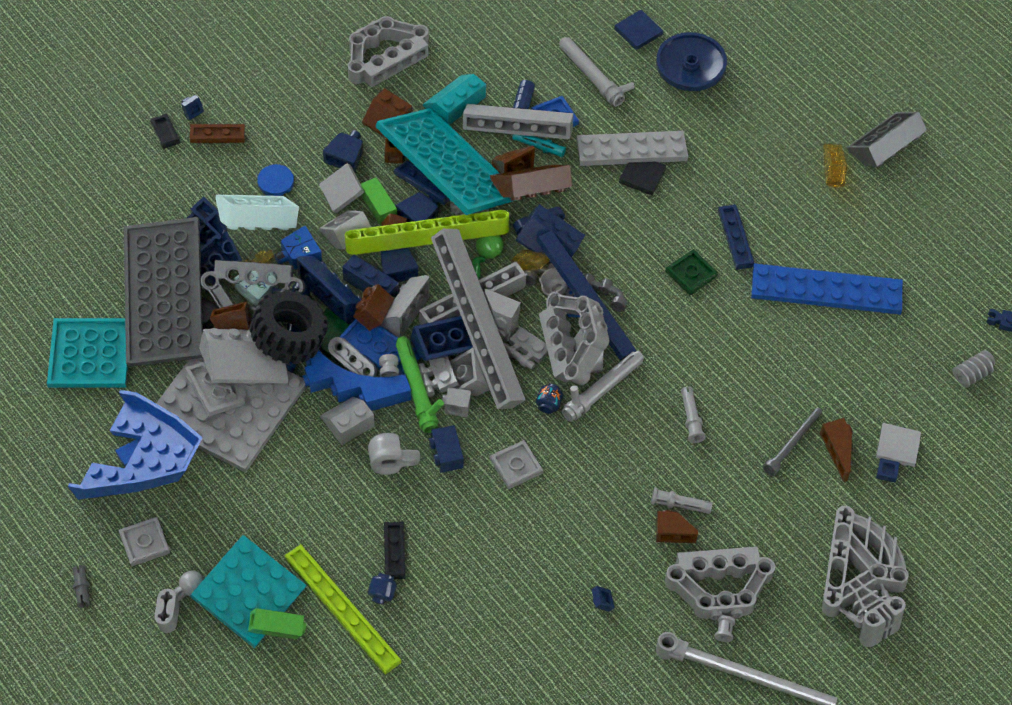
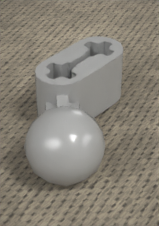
[154,571,204,633]

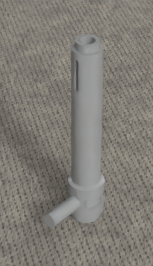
[559,37,635,107]
[562,351,644,422]

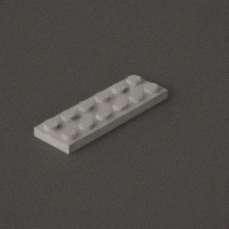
[576,131,688,166]

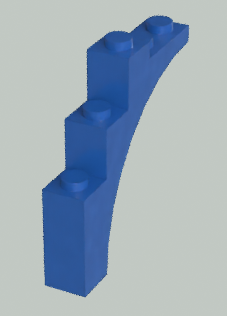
[302,350,411,411]

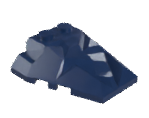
[187,197,242,285]

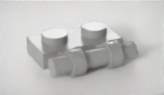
[504,327,548,370]
[418,356,459,397]

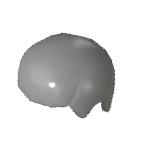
[539,268,568,297]

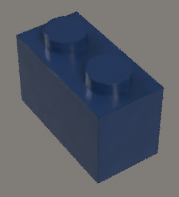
[428,425,464,473]

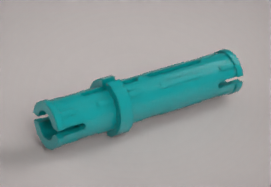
[512,134,566,158]

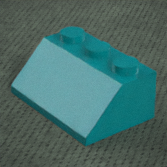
[423,74,486,125]

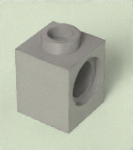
[442,387,471,417]

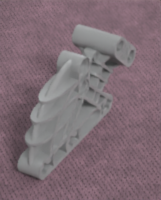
[822,506,909,647]

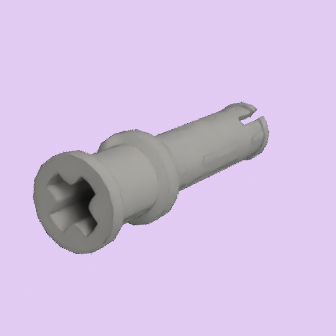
[681,387,706,443]
[651,487,713,514]

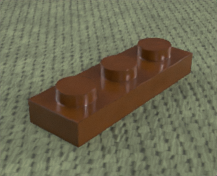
[190,124,245,143]

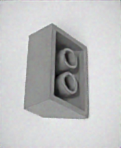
[381,275,429,338]

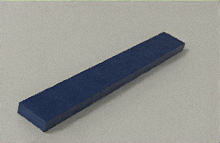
[536,231,637,360]

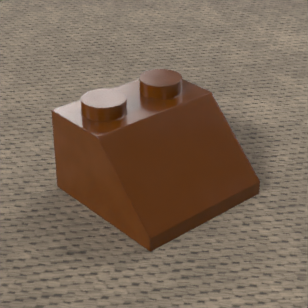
[362,88,412,138]

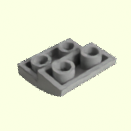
[876,423,921,467]

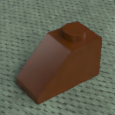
[656,510,698,544]

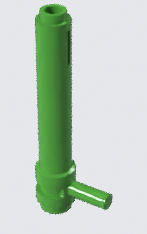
[396,336,444,433]

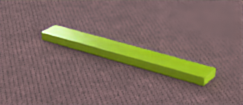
[285,544,401,675]

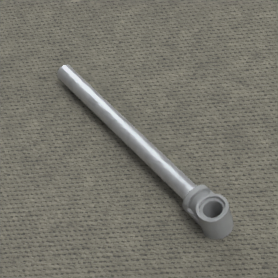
[656,632,837,705]

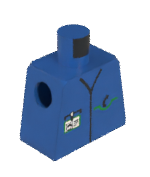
[274,226,322,269]

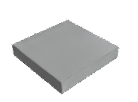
[319,163,364,213]
[490,440,543,490]
[118,517,170,567]

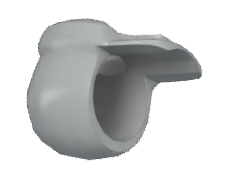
[368,433,420,475]

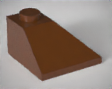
[492,146,535,173]

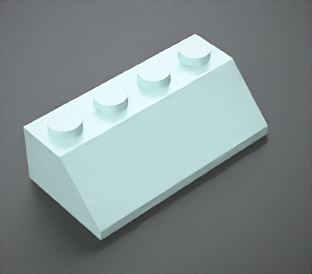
[216,195,299,230]

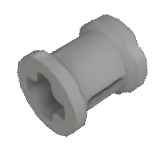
[715,615,735,642]

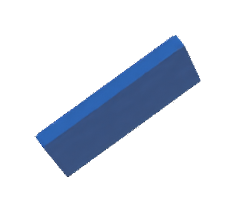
[340,319,421,375]

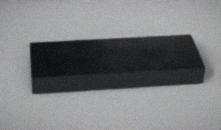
[384,522,406,579]

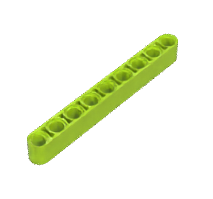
[345,210,510,255]

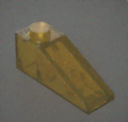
[823,144,847,188]

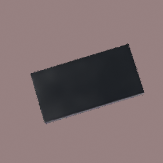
[150,114,180,149]

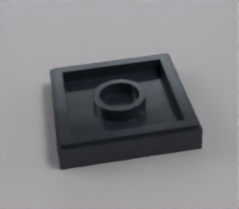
[619,161,666,195]

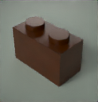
[353,284,394,331]

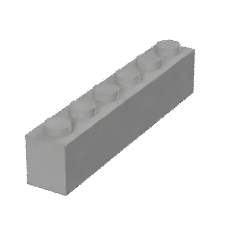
[463,104,573,139]
[419,262,526,325]

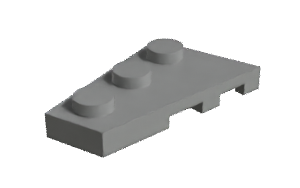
[185,362,245,417]

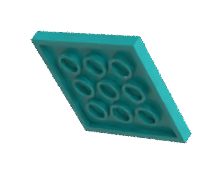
[47,318,128,388]
[190,535,307,648]

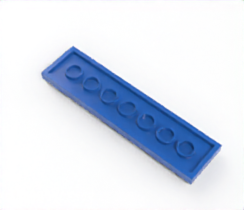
[751,264,903,315]

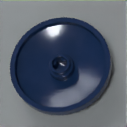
[656,32,727,91]

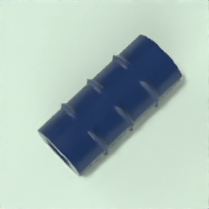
[513,80,535,109]

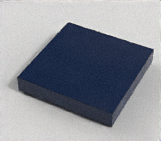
[614,10,663,50]

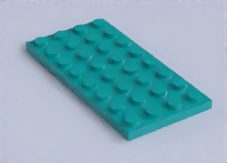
[375,108,516,215]

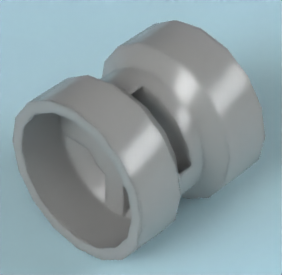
[379,354,399,377]

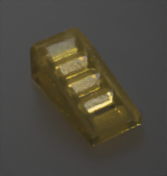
[512,250,550,271]

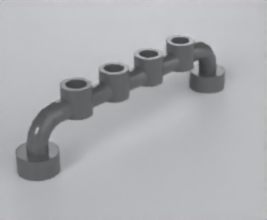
[524,263,627,312]

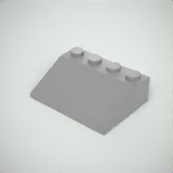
[199,328,288,384]

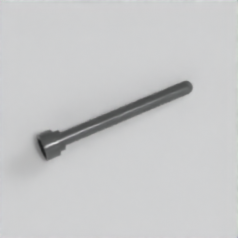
[763,408,822,476]

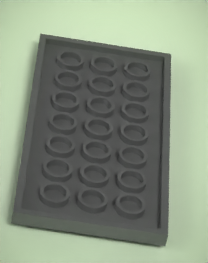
[124,217,203,367]

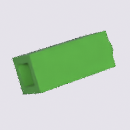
[361,177,397,226]
[248,608,306,639]

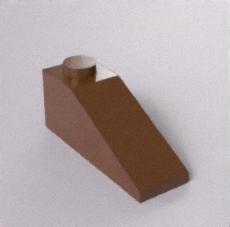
[820,418,853,482]

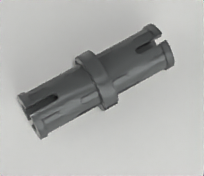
[72,565,90,608]

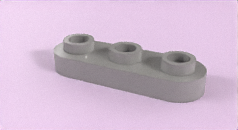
[328,337,377,377]

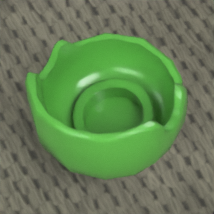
[476,235,504,259]

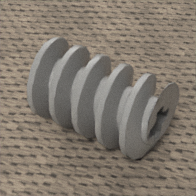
[952,350,995,388]

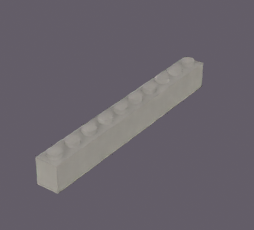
[431,228,525,409]

